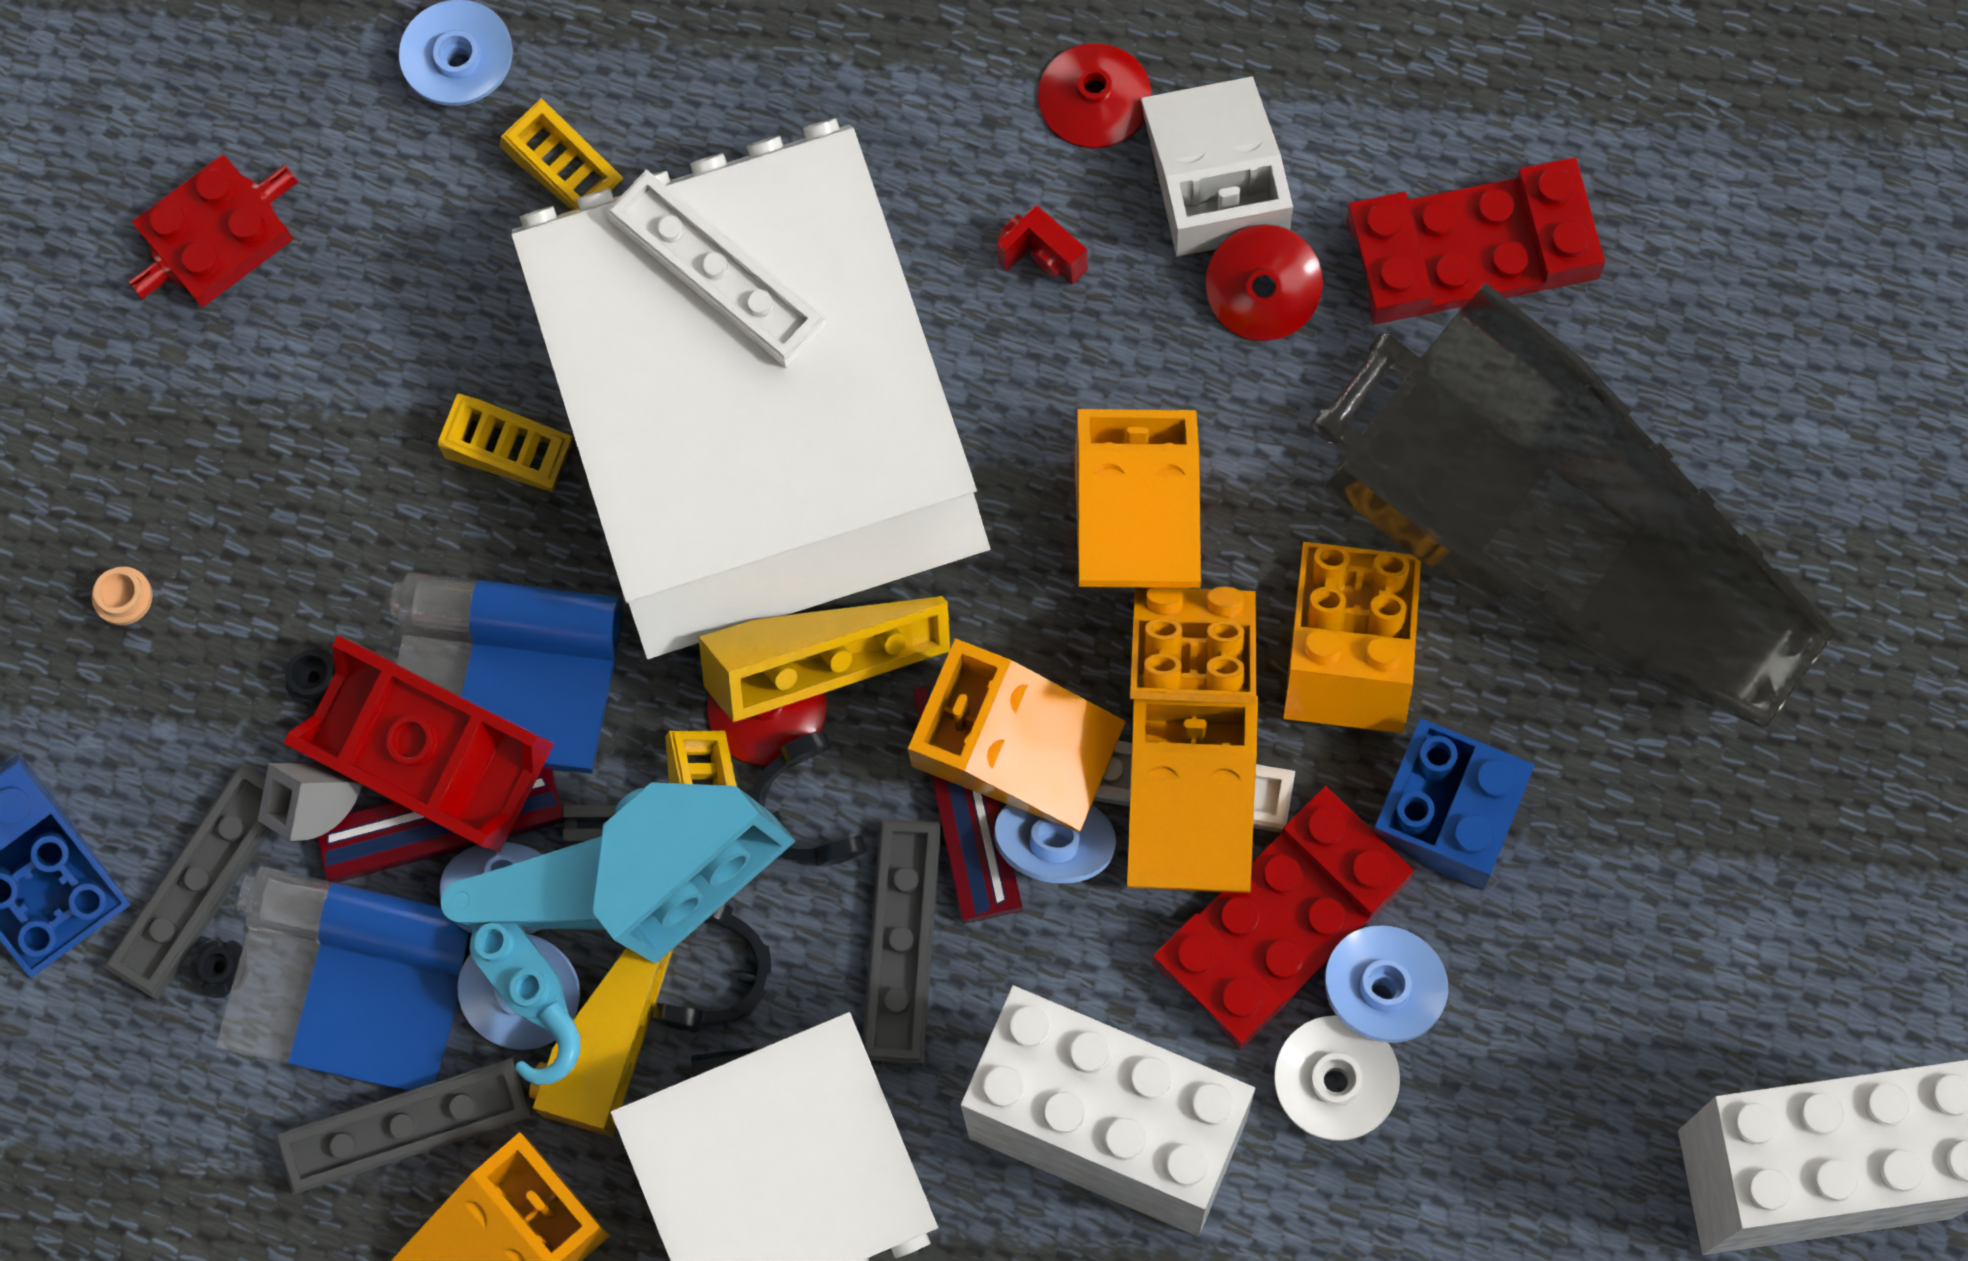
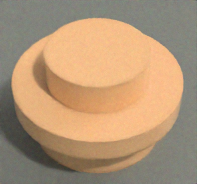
[92,567,153,626]

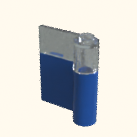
[390,572,623,774]
[216,866,472,1091]

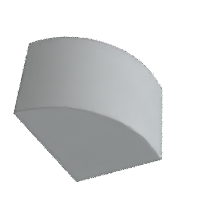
[258,763,362,841]

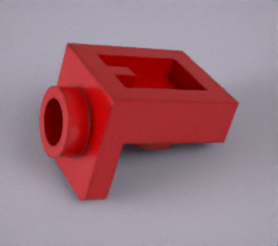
[996,204,1088,285]

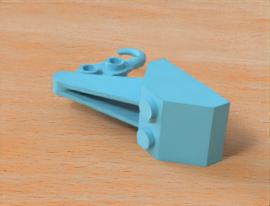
[441,782,796,1085]

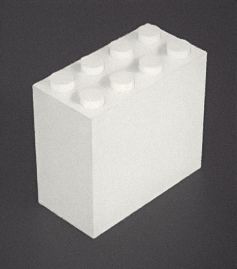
[961,985,1256,1237]
[611,1012,938,1261]
[1678,1060,1968,1255]

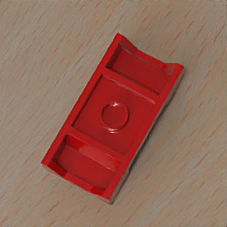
[1346,157,1605,325]
[283,635,555,852]
[1152,786,1415,1051]

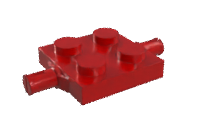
[128,154,299,308]

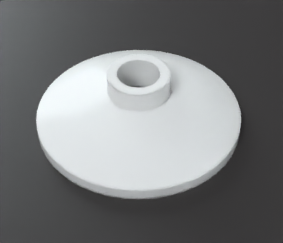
[1274,1015,1400,1141]

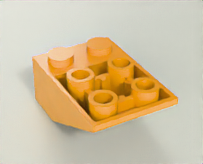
[1075,409,1201,588]
[1283,542,1421,734]
[1130,587,1256,704]
[908,638,1126,833]
[1127,696,1258,893]
[391,1132,610,1261]

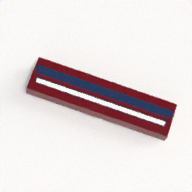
[913,685,1023,924]
[318,768,565,884]

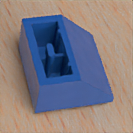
[1374,718,1535,891]

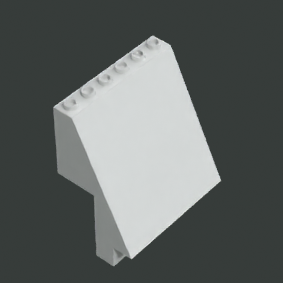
[512,118,991,659]

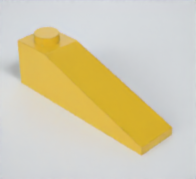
[699,596,950,722]
[529,947,674,1137]

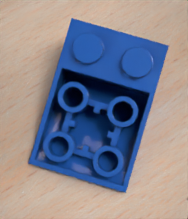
[0,753,131,979]

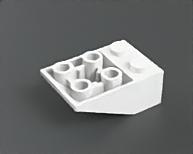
[1141,76,1293,257]

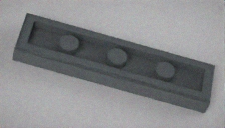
[103,763,272,1001]
[862,819,942,1066]
[274,1056,532,1195]

